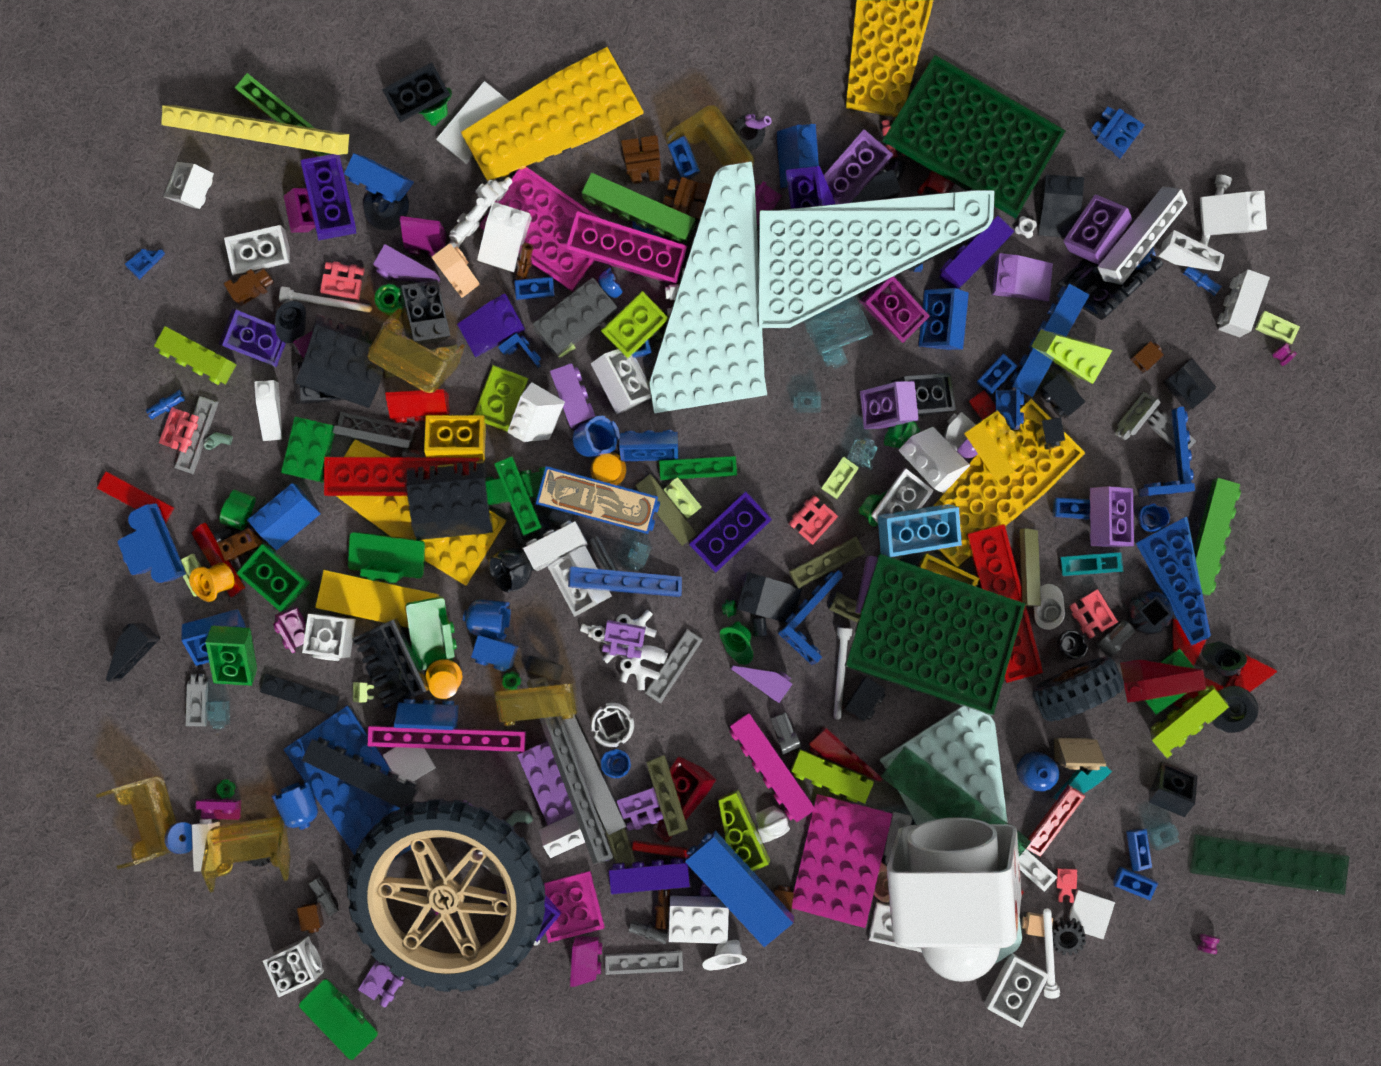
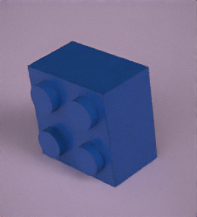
[471,635,519,671]

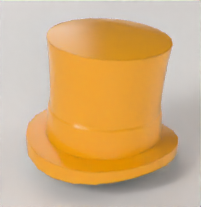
[590,452,626,485]
[189,563,234,602]
[426,659,463,699]

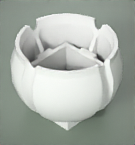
[590,703,634,747]

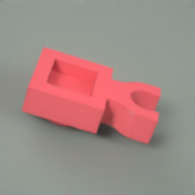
[1056,868,1077,903]

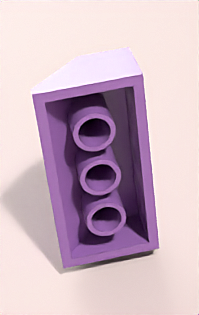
[824,130,893,204]

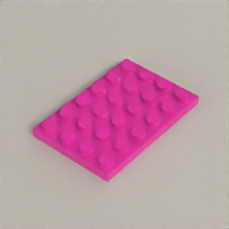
[479,167,601,292]
[792,794,893,928]

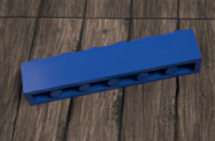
[1010,284,1089,397]

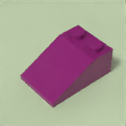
[400,216,447,258]
[859,276,930,343]
[570,936,603,987]

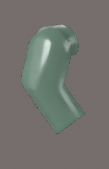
[203,432,233,450]
[505,810,533,827]

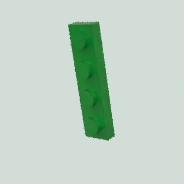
[494,456,542,535]
[659,456,737,480]

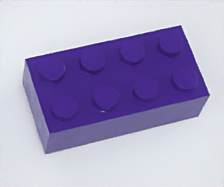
[301,154,356,241]
[939,216,1014,289]
[689,492,772,573]
[609,857,690,894]

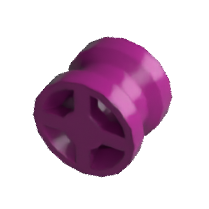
[1272,342,1297,366]
[1197,934,1220,954]

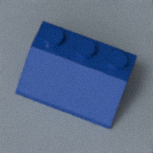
[777,124,819,188]
[344,153,414,203]
[919,288,969,350]
[619,430,678,461]
[248,483,321,550]
[181,609,246,666]
[394,699,459,730]

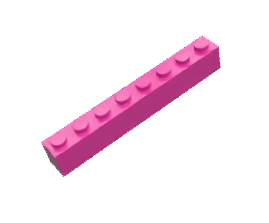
[368,725,526,752]

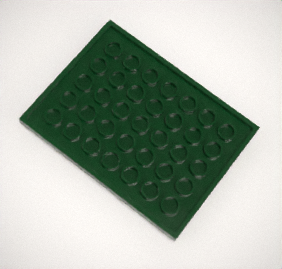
[883,55,1066,219]
[844,554,1026,716]

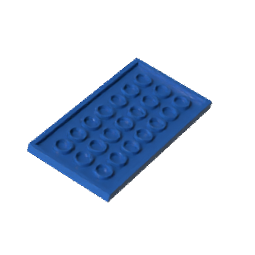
[283,705,421,862]

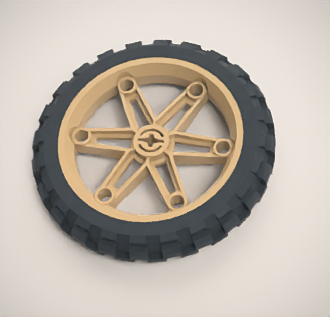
[347,798,546,992]

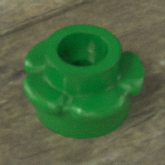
[722,599,737,618]
[502,671,521,691]
[216,779,236,798]

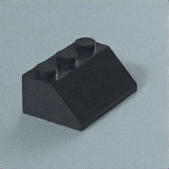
[382,62,450,123]

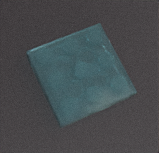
[803,295,873,355]

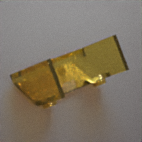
[665,105,754,168]
[367,308,465,393]
[494,682,579,726]
[96,776,181,870]
[201,817,291,892]

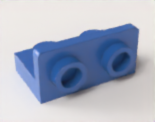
[995,388,1024,430]

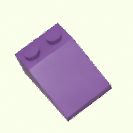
[373,244,440,282]
[992,253,1053,301]
[731,665,792,703]

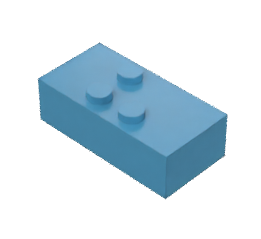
[878,504,962,557]

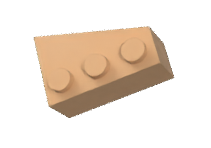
[432,244,480,297]

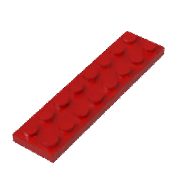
[324,457,480,496]
[966,524,1043,683]

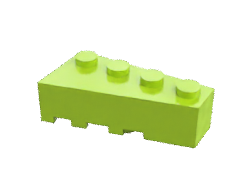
[154,326,237,385]
[1031,329,1113,384]
[1150,685,1229,758]
[791,749,874,804]
[719,790,770,871]

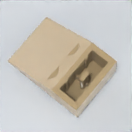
[1054,738,1106,770]

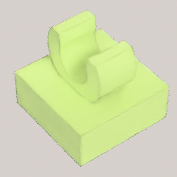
[353,682,374,702]

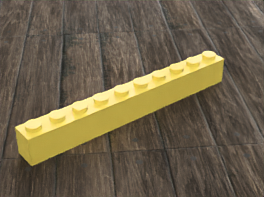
[161,105,349,155]

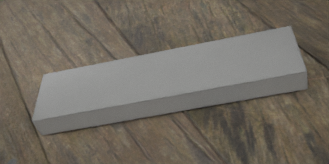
[174,396,219,474]
[645,629,703,704]
[605,951,683,975]

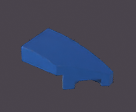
[125,249,165,280]

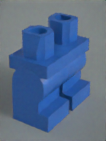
[1091,107,1145,159]

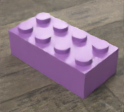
[517,741,575,825]

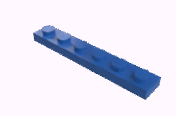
[568,567,682,597]

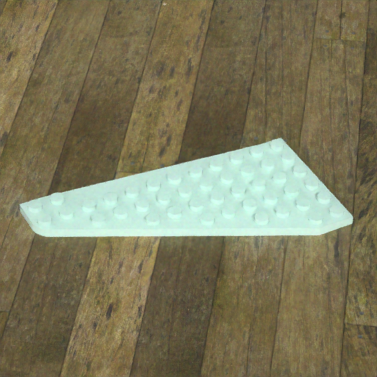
[649,162,767,413]
[759,190,994,328]
[880,706,1022,964]

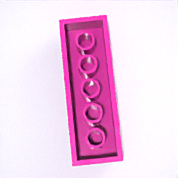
[565,211,687,285]

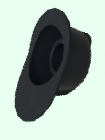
[275,299,306,343]
[1202,641,1247,676]

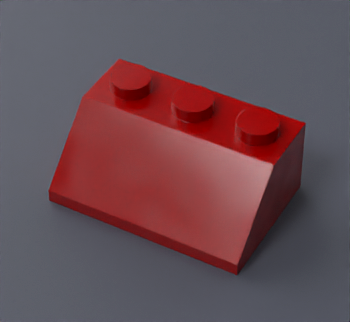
[385,389,450,423]

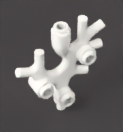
[449,177,512,248]
[580,610,668,690]

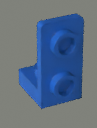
[498,333,541,368]

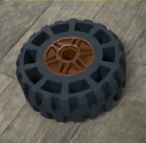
[1032,656,1124,722]

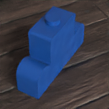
[118,504,186,583]

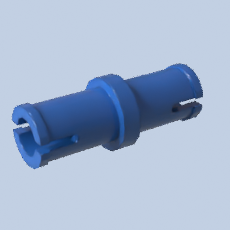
[1183,267,1222,296]
[146,390,185,420]

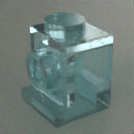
[819,342,848,369]
[793,392,821,413]
[847,437,878,469]
[627,540,652,571]
[206,701,230,729]
[1147,822,1179,851]

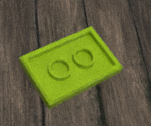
[601,291,669,359]
[473,365,529,432]

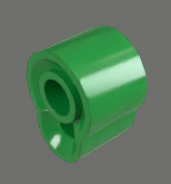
[374,284,402,316]
[220,489,256,531]

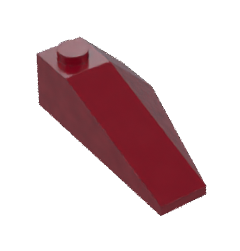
[1120,659,1206,703]
[808,726,883,781]
[653,757,717,842]

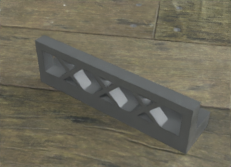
[333,412,416,450]

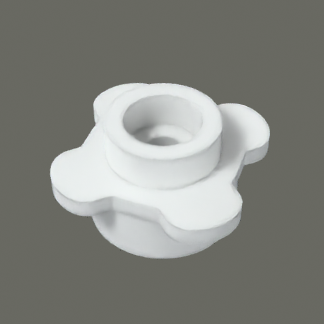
[1015,216,1037,238]

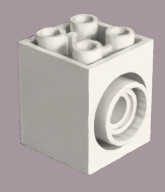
[302,614,356,661]
[263,936,324,997]

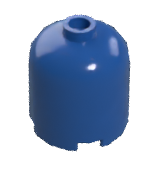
[572,416,620,457]
[463,599,511,640]
[1016,751,1059,791]
[271,780,318,830]

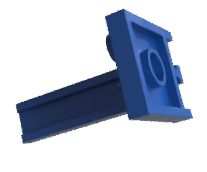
[1138,407,1195,497]
[778,570,843,665]

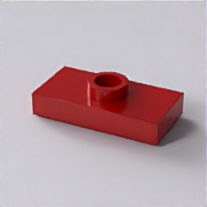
[968,390,995,421]

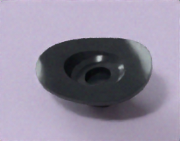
[364,192,409,230]
[1212,686,1259,733]

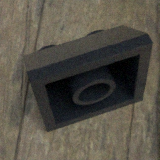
[1163,358,1217,411]
[1149,761,1198,817]

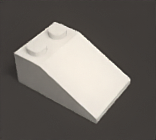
[1200,191,1267,236]
[477,202,532,272]

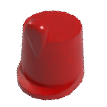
[917,170,955,195]

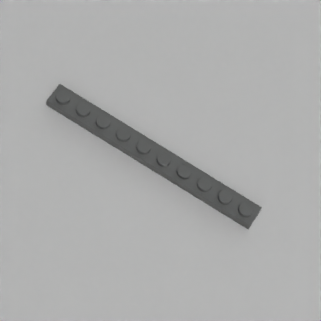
[527,677,613,865]

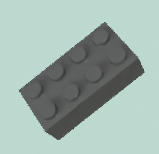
[533,278,617,358]

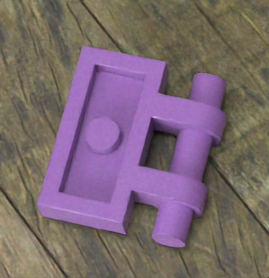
[602,620,646,659]
[617,787,663,831]
[358,960,405,1007]

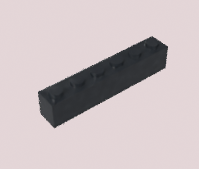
[302,737,420,808]

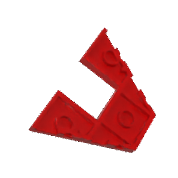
[1171,619,1277,708]

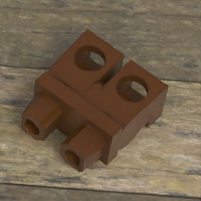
[621,135,661,184]
[663,177,711,223]
[224,268,274,306]
[217,528,264,561]

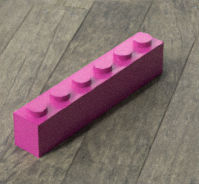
[729,712,816,823]

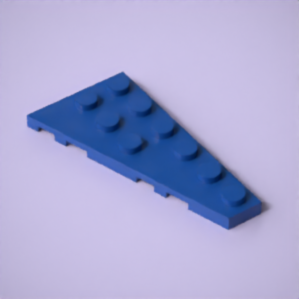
[1136,517,1211,645]

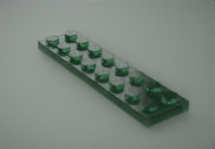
[881,745,1031,857]
[1190,834,1350,895]

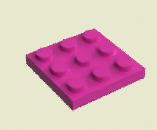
[544,870,605,943]

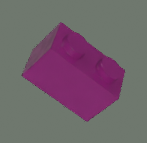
[284,188,315,233]

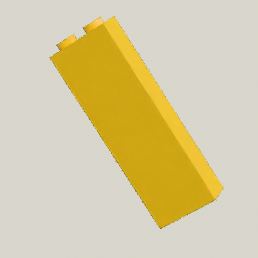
[315,570,439,628]

